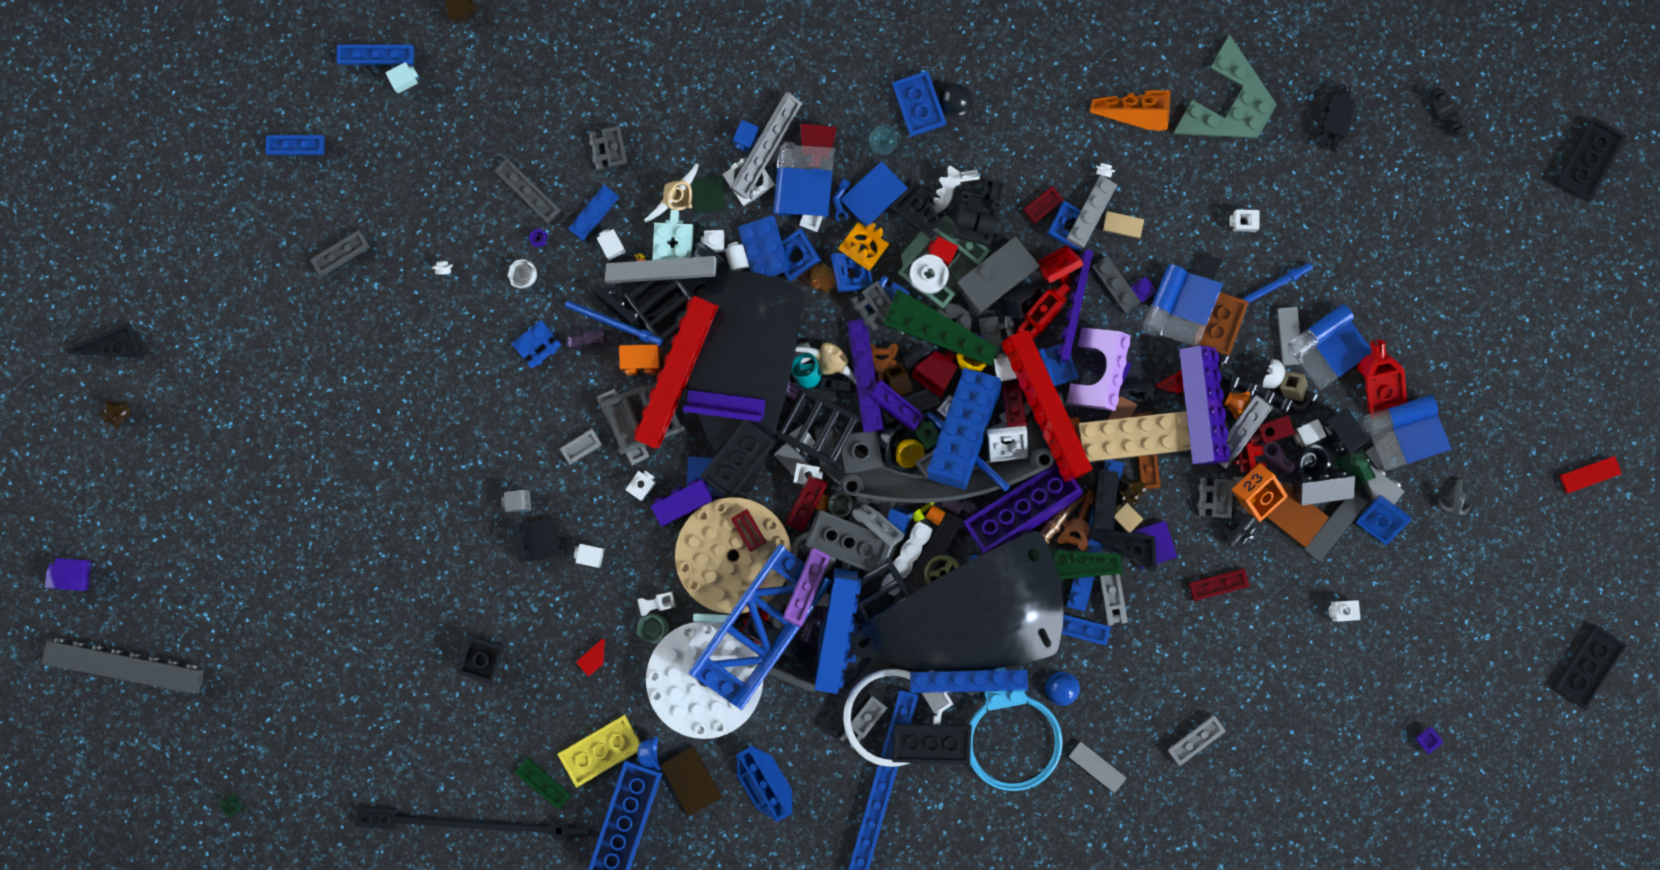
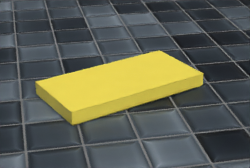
[557,715,641,788]

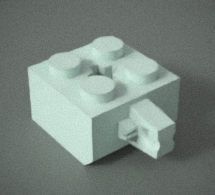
[653,210,694,260]

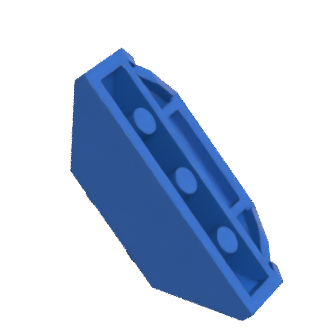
[737,746,792,822]

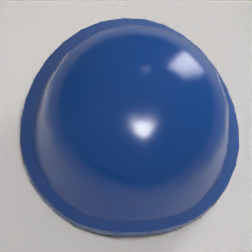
[1045,672,1080,706]
[637,736,661,770]

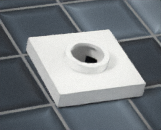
[987,426,1028,462]

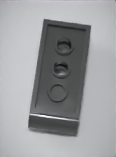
[804,510,899,578]

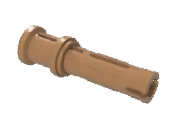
[1036,498,1082,544]

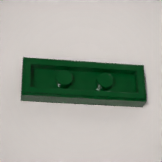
[514,757,572,810]

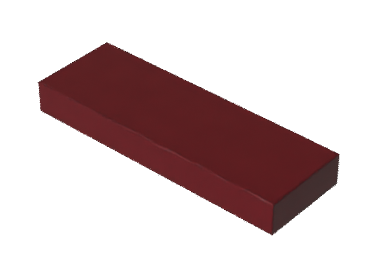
[1001,379,1028,428]
[785,475,827,531]
[1188,568,1250,601]

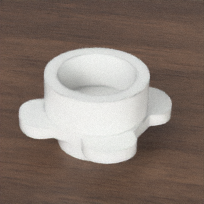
[1096,163,1115,177]
[432,261,453,274]

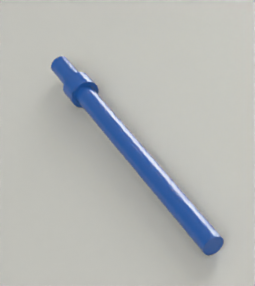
[1242,262,1313,303]
[565,300,664,346]
[925,411,1010,491]

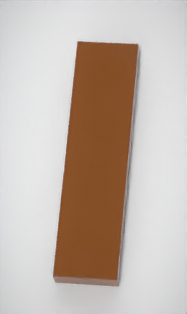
[1132,412,1161,489]

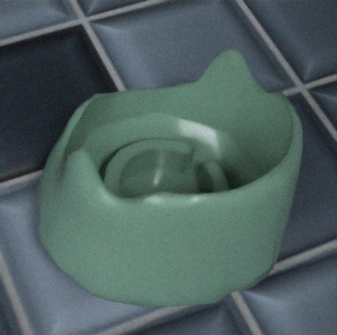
[637,613,669,645]

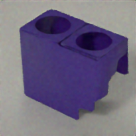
[45,558,92,591]

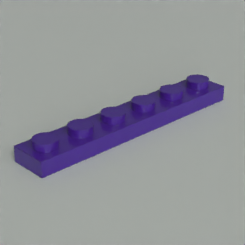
[1057,249,1093,364]
[847,318,884,433]

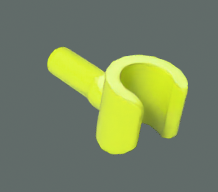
[913,502,935,523]

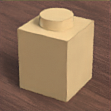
[1115,503,1143,533]

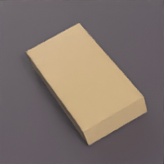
[1102,211,1144,239]

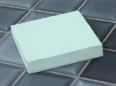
[693,613,729,623]

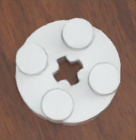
[910,255,949,294]

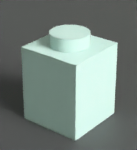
[385,62,418,93]

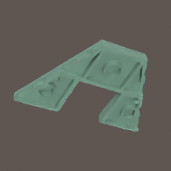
[1173,35,1277,139]

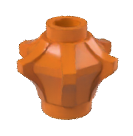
[1224,391,1251,420]

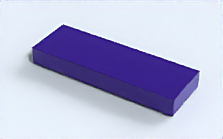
[868,380,925,431]

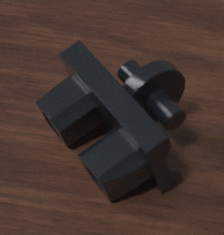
[1221,511,1256,547]

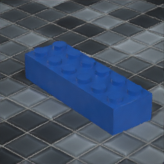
[927,368,1002,490]
[815,568,861,694]
[588,759,663,870]

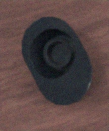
[878,423,906,468]

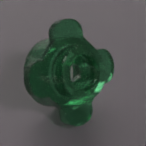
[220,794,244,818]

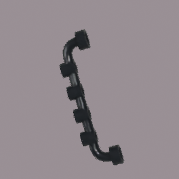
[1218,352,1320,412]

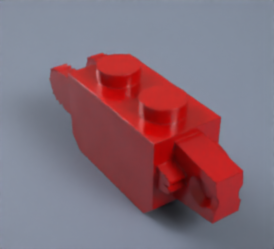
[1017,283,1071,339]

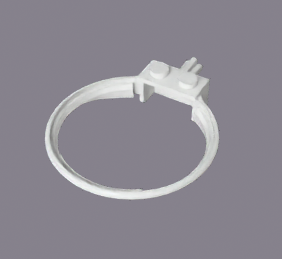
[843,669,953,767]

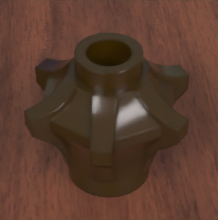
[100,399,131,428]
[1117,479,1146,508]

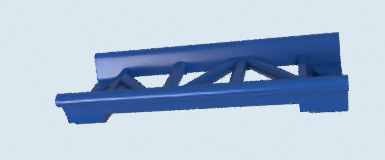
[688,544,832,711]

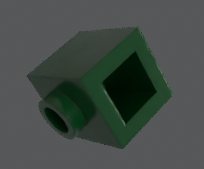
[914,420,940,451]

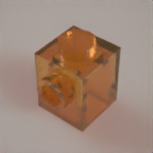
[810,263,837,295]

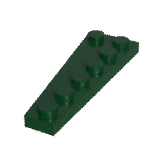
[1028,549,1123,579]

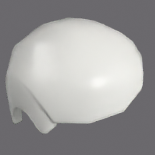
[508,259,537,289]
[1262,359,1285,388]

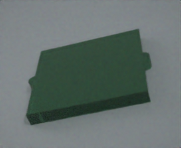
[691,176,726,213]
[1335,449,1376,486]

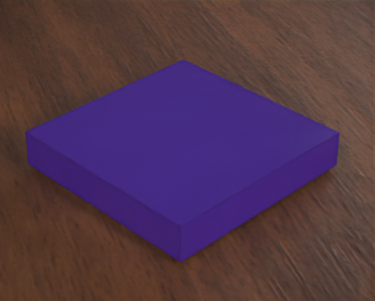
[1130,521,1177,569]

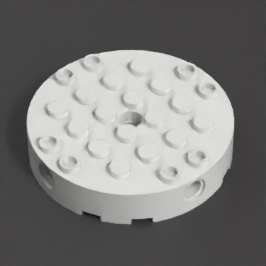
[646,622,763,739]

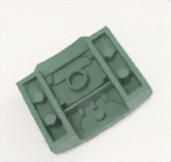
[898,215,990,310]

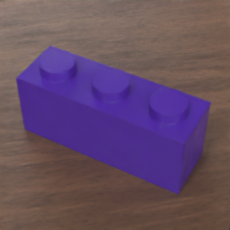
[651,478,714,527]

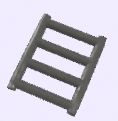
[599,381,685,455]

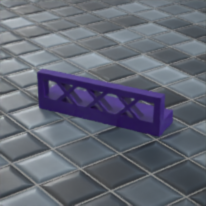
[683,389,766,422]

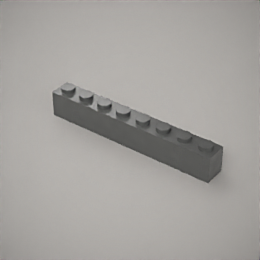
[42,637,204,694]

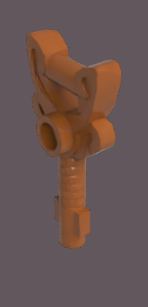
[871,343,898,382]
[1057,490,1094,552]

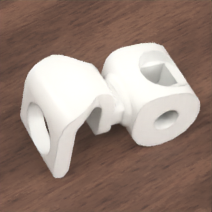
[637,592,676,616]

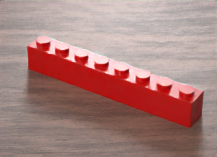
[634,296,719,449]
[1001,330,1093,482]

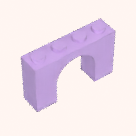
[1067,328,1130,411]

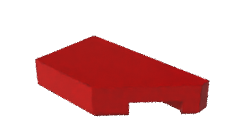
[1155,370,1184,394]
[576,638,605,677]

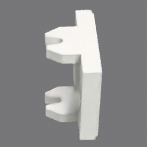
[723,158,775,207]

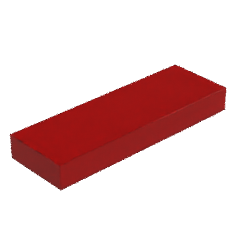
[1559,456,1622,494]

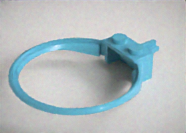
[969,667,1062,791]

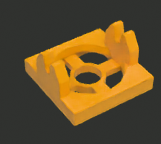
[838,222,889,271]

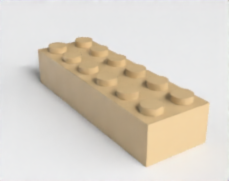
[1074,411,1191,462]

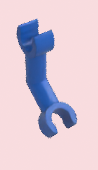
[832,179,851,222]

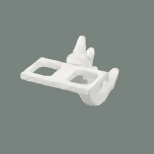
[931,166,980,213]

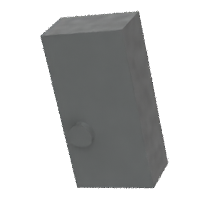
[953,236,1039,316]

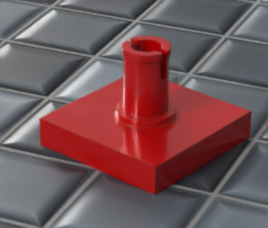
[1036,246,1084,286]

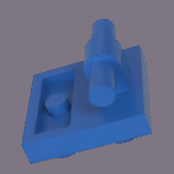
[1038,343,1079,386]

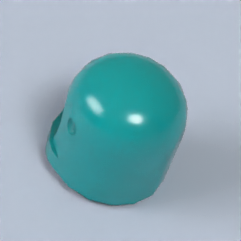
[791,353,821,389]

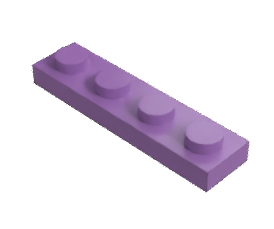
[782,548,831,627]

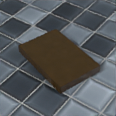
[660,746,722,816]

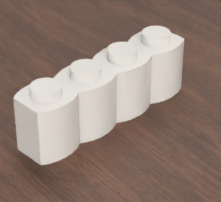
[881,522,932,596]

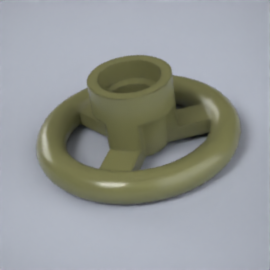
[924,555,960,585]

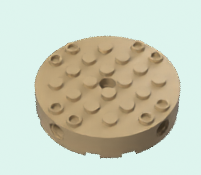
[675,498,792,614]

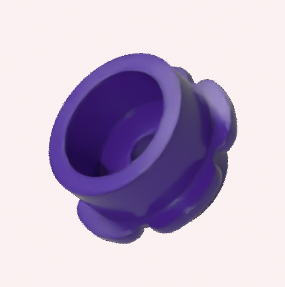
[529,229,548,247]

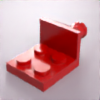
[1356,339,1407,415]

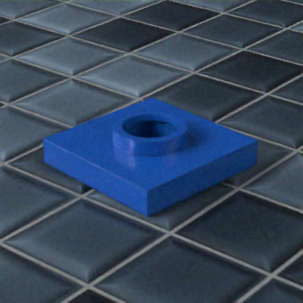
[1047,201,1082,252]
[782,229,822,282]
[831,253,873,292]

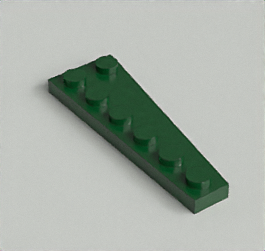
[883,289,998,366]

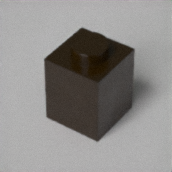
[444,0,476,24]
[884,363,913,396]

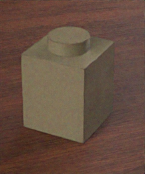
[1280,371,1308,401]

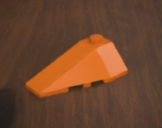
[1090,90,1170,131]

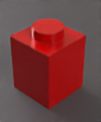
[927,236,959,267]

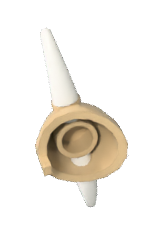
[644,164,699,222]
[795,343,857,386]

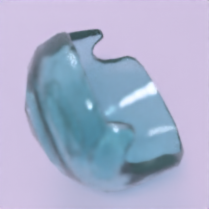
[869,124,897,156]

